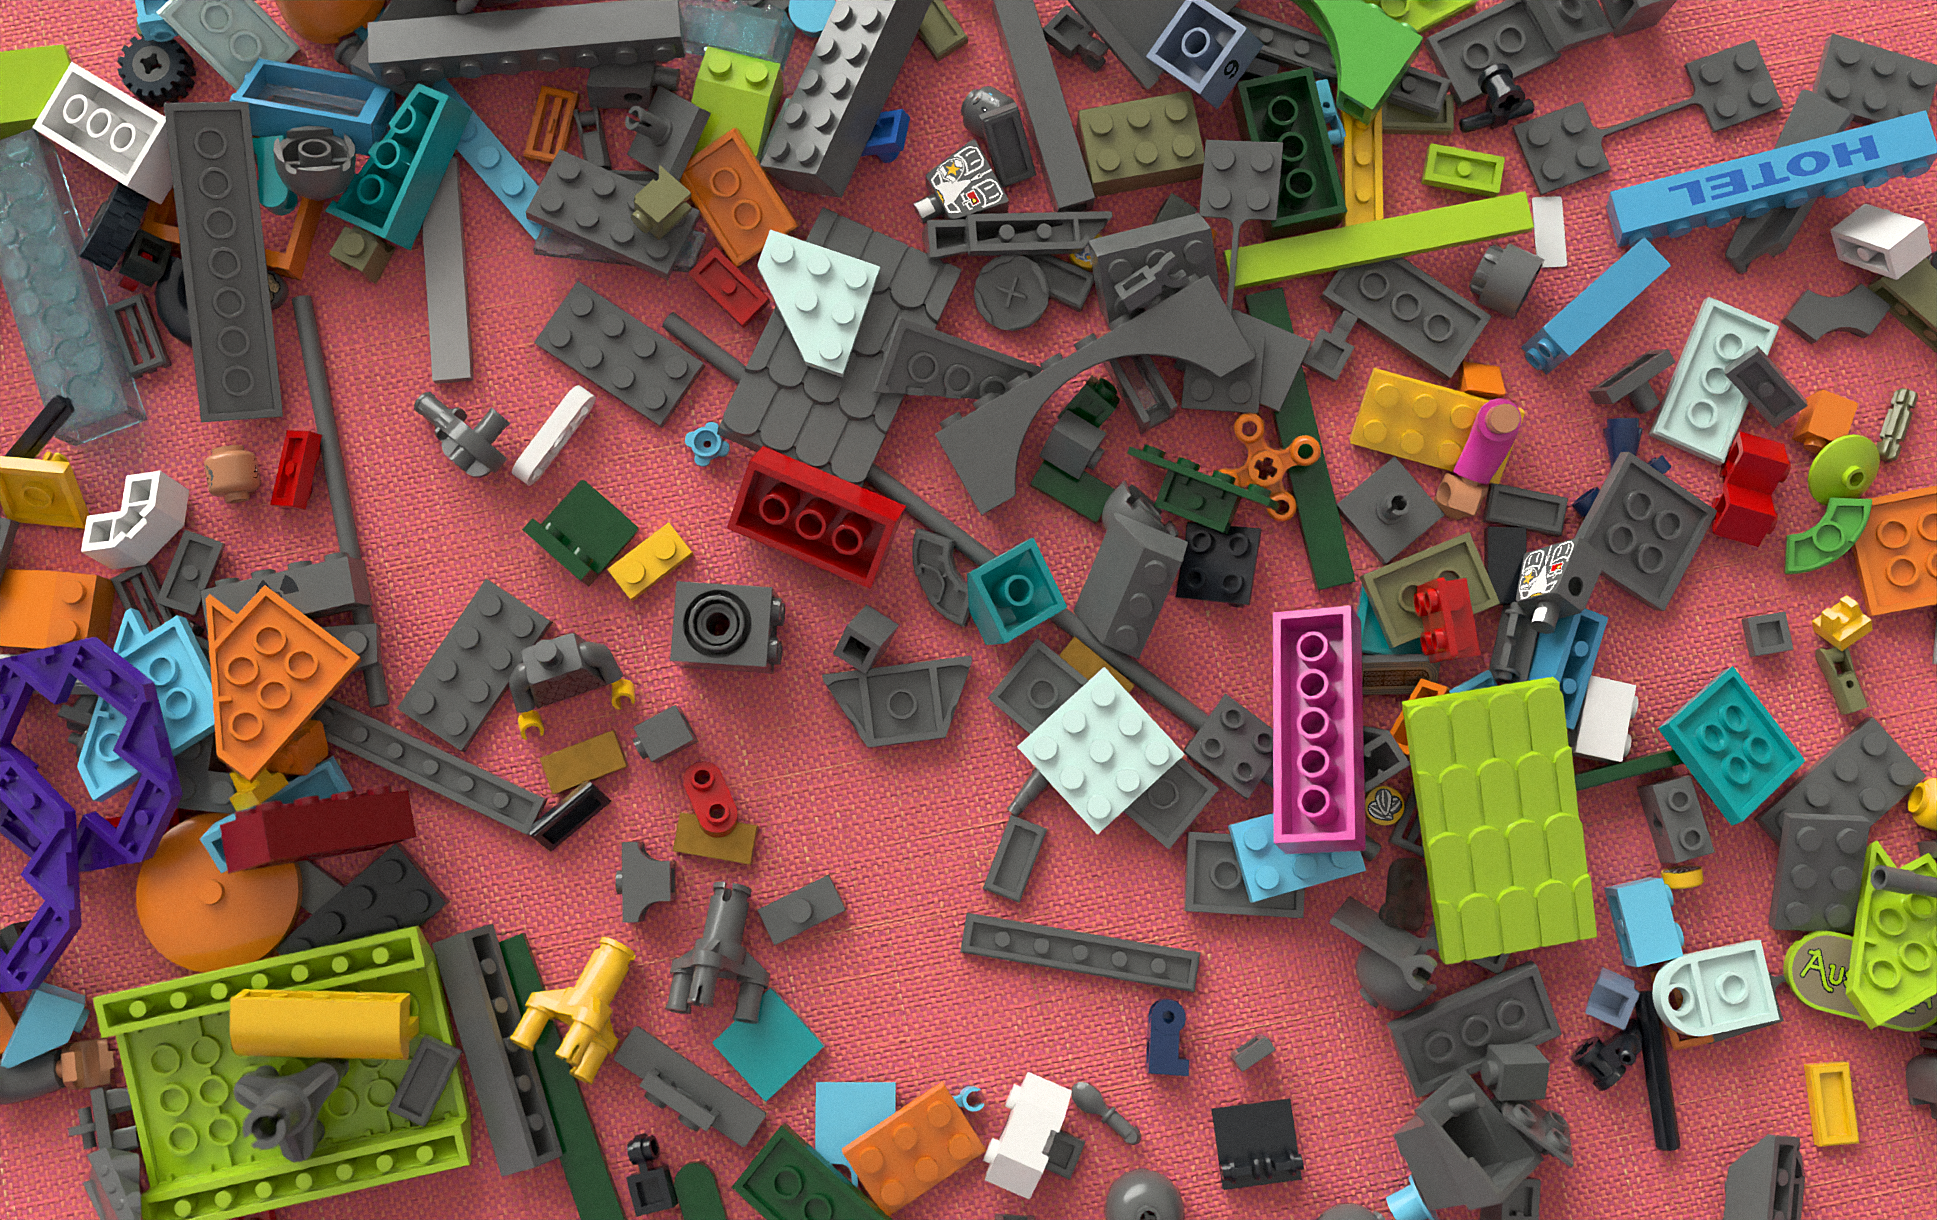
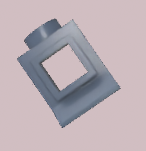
[1585,967,1640,1030]

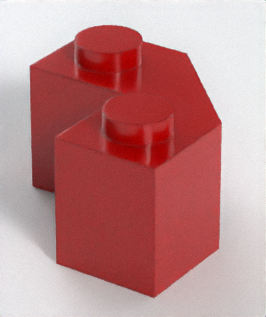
[1711,431,1791,547]

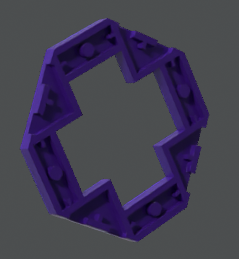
[0,637,183,872]
[0,760,82,993]

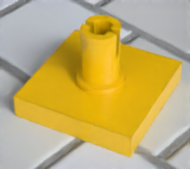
[0,452,90,529]

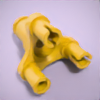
[509,937,637,1085]

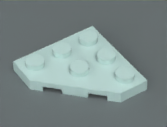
[757,230,880,377]

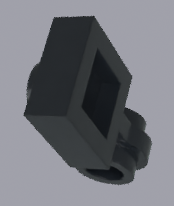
[626,1133,679,1217]

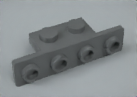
[614,1026,766,1147]

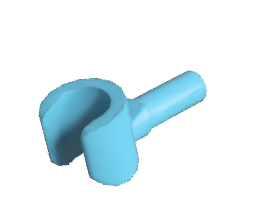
[953,1086,984,1112]

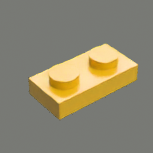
[607,522,694,601]

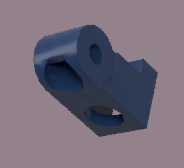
[1145,998,1189,1076]

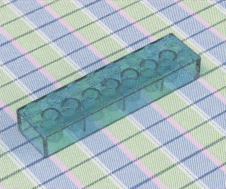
[0,128,148,446]

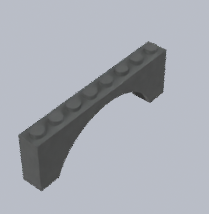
[935,273,1255,515]

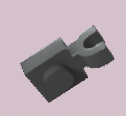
[1043,5,1109,73]
[1114,251,1190,312]
[1302,310,1358,382]

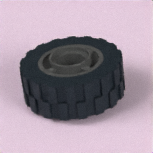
[79,182,149,272]

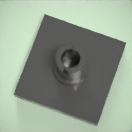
[625,86,711,181]
[1337,456,1445,565]

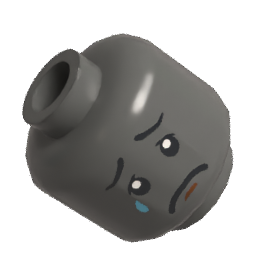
[961,86,1016,141]

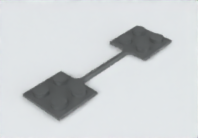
[1512,39,1783,196]
[1181,139,1284,414]

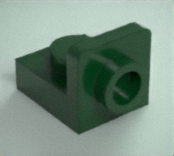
[1057,375,1121,428]

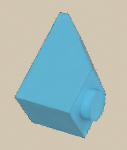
[1,982,90,1068]

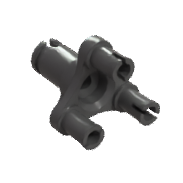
[665,881,770,1024]
[234,1058,349,1162]

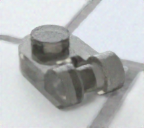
[1379,858,1427,932]

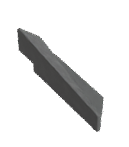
[1725,90,1854,274]
[922,211,1112,260]

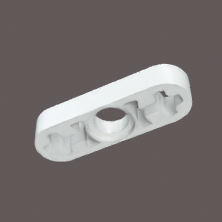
[512,385,596,486]

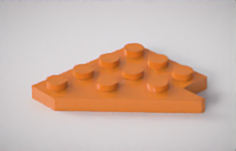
[206,585,361,784]

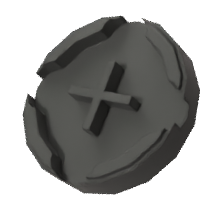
[974,255,1050,331]

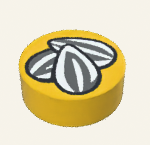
[1365,786,1404,826]
[1661,865,1704,889]

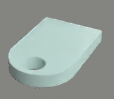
[1652,940,1780,1036]

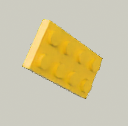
[1349,368,1525,485]

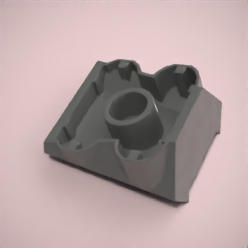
[83,1147,141,1220]

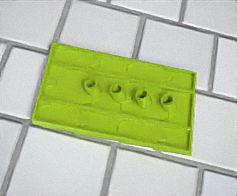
[1402,677,1597,965]

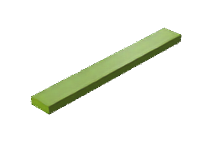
[1223,191,1534,290]

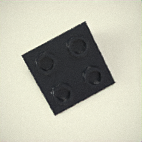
[1176,522,1262,608]
[1211,1098,1304,1190]

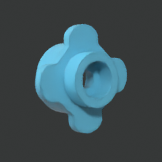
[685,422,730,467]

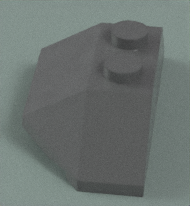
[1722,1134,1805,1220]

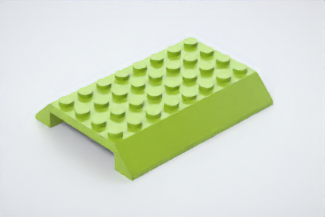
[93,926,471,1220]

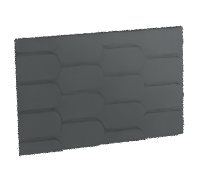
[717,207,962,487]

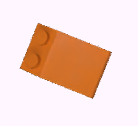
[0,569,115,650]

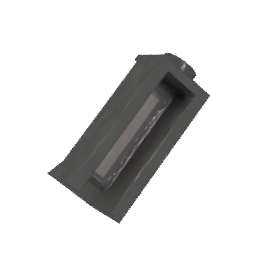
[1103,355,1178,434]

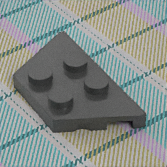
[822,655,972,748]

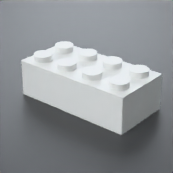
[33,62,173,205]

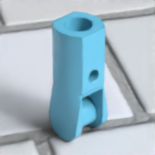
[1315,79,1346,148]

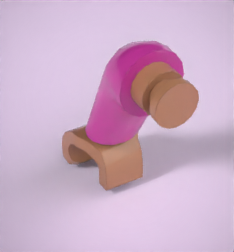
[1434,398,1522,520]

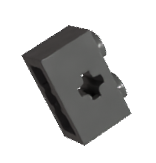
[1637,775,1715,863]

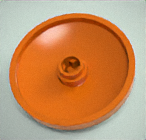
[136,812,303,973]

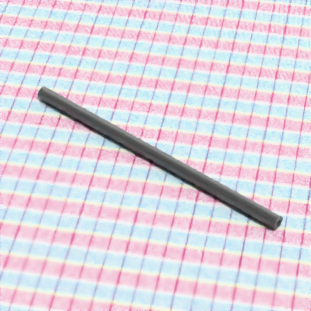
[292,295,390,708]

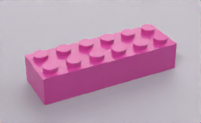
[1273,606,1366,854]

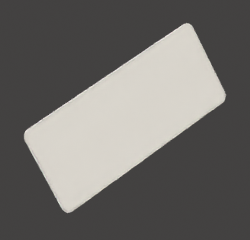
[1532,196,1567,267]

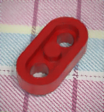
[683,761,738,838]

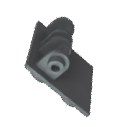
[1183,693,1273,800]
[1491,1096,1574,1167]

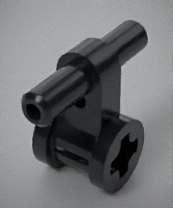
[1459,63,1535,134]
[1571,1019,1643,1091]

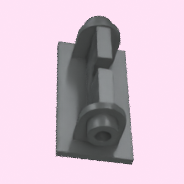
[1489,602,1538,684]

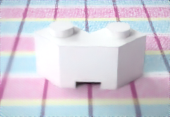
[81,471,189,569]
[983,1072,1072,1199]

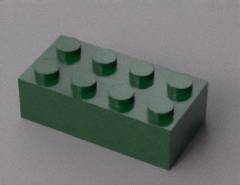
[1231,67,1347,241]

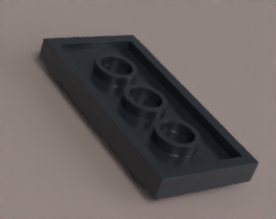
[276,842,450,956]

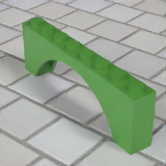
[1291,0,1423,126]

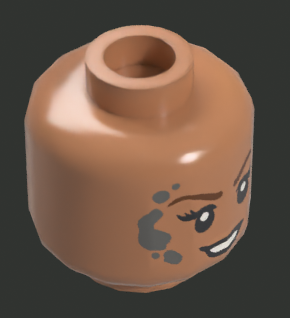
[204,445,261,504]

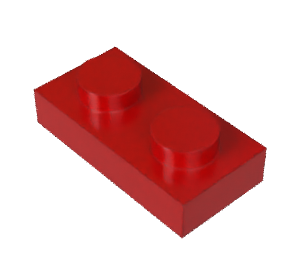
[688,247,770,329]
[270,430,322,510]

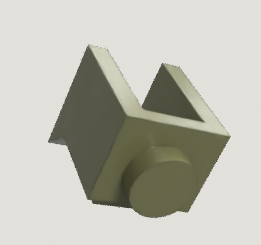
[631,165,692,240]
[329,225,396,284]

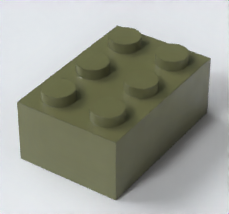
[1076,91,1204,197]

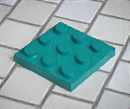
[1658,666,1806,826]

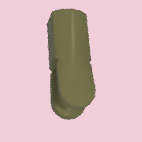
[1815,646,1869,715]

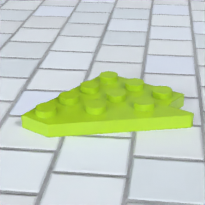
[1846,841,1937,1030]

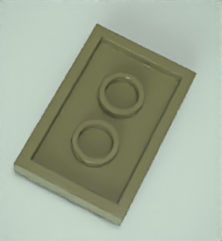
[1359,532,1500,648]

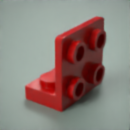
[1413,577,1480,664]

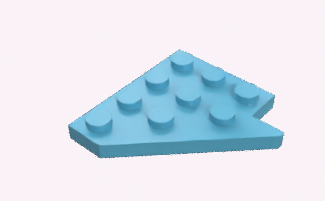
[77,608,215,802]

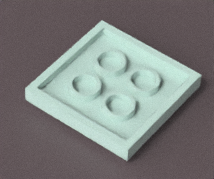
[1017,667,1185,835]

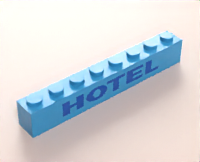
[1606,110,1937,248]

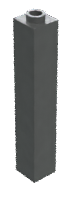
[992,0,1095,212]

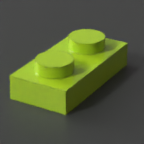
[1421,143,1505,198]

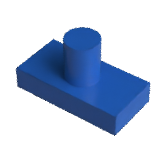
[861,109,910,163]

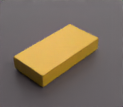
[1804,1061,1859,1147]

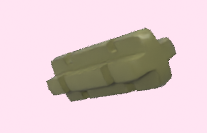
[1876,388,1918,462]

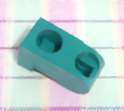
[252,135,298,216]

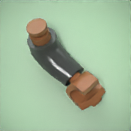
[0,1037,114,1105]

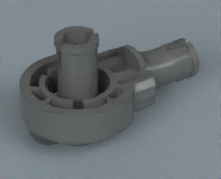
[414,392,511,478]

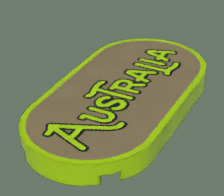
[1783,930,1937,1032]

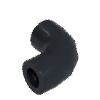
[154,256,192,348]

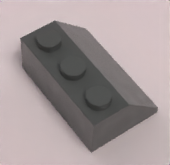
[1073,512,1188,659]

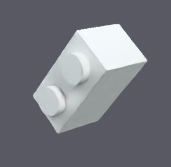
[1830,204,1932,280]
[1568,675,1638,764]

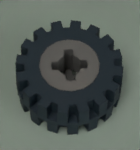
[117,33,196,107]

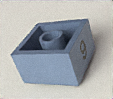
[1146,0,1264,110]

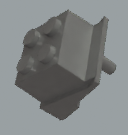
[1393,1069,1544,1210]

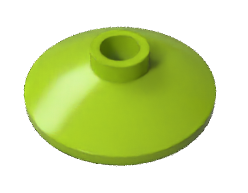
[1807,434,1880,506]

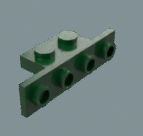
[1127,444,1280,534]

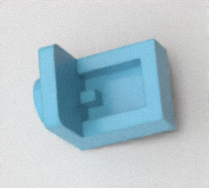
[135,0,180,42]

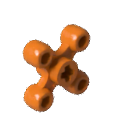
[1217,412,1321,522]

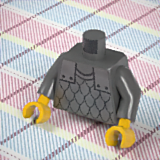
[509,633,635,740]

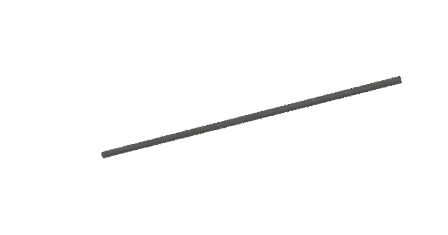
[662,312,1382,861]

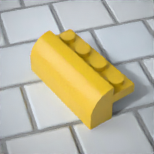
[230,989,419,1060]

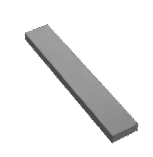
[422,156,474,384]

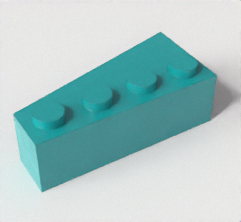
[325,83,473,250]

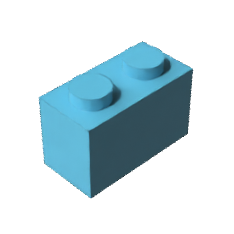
[1604,877,1684,967]

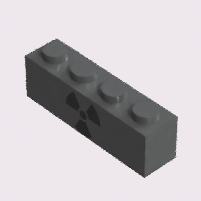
[200,552,372,635]

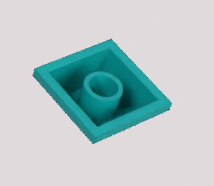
[967,538,1067,645]

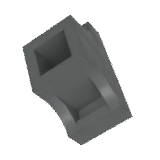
[616,842,676,923]

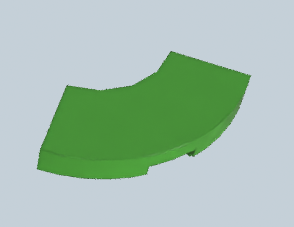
[1784,498,1872,575]

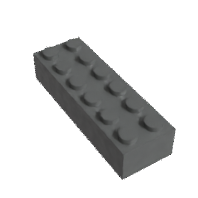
[760,0,932,198]

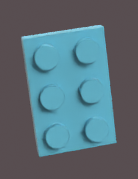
[1228,813,1366,903]

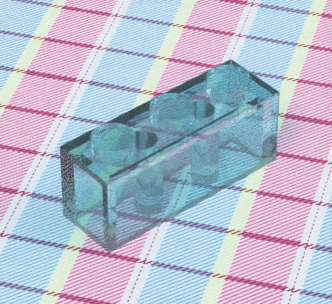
[679,0,796,71]

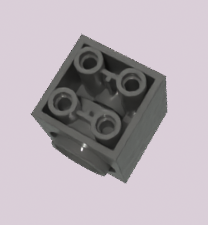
[670,581,785,674]

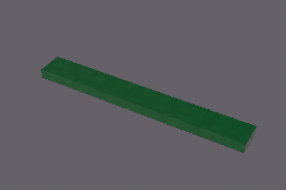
[1244,288,1355,591]
[499,933,627,1220]

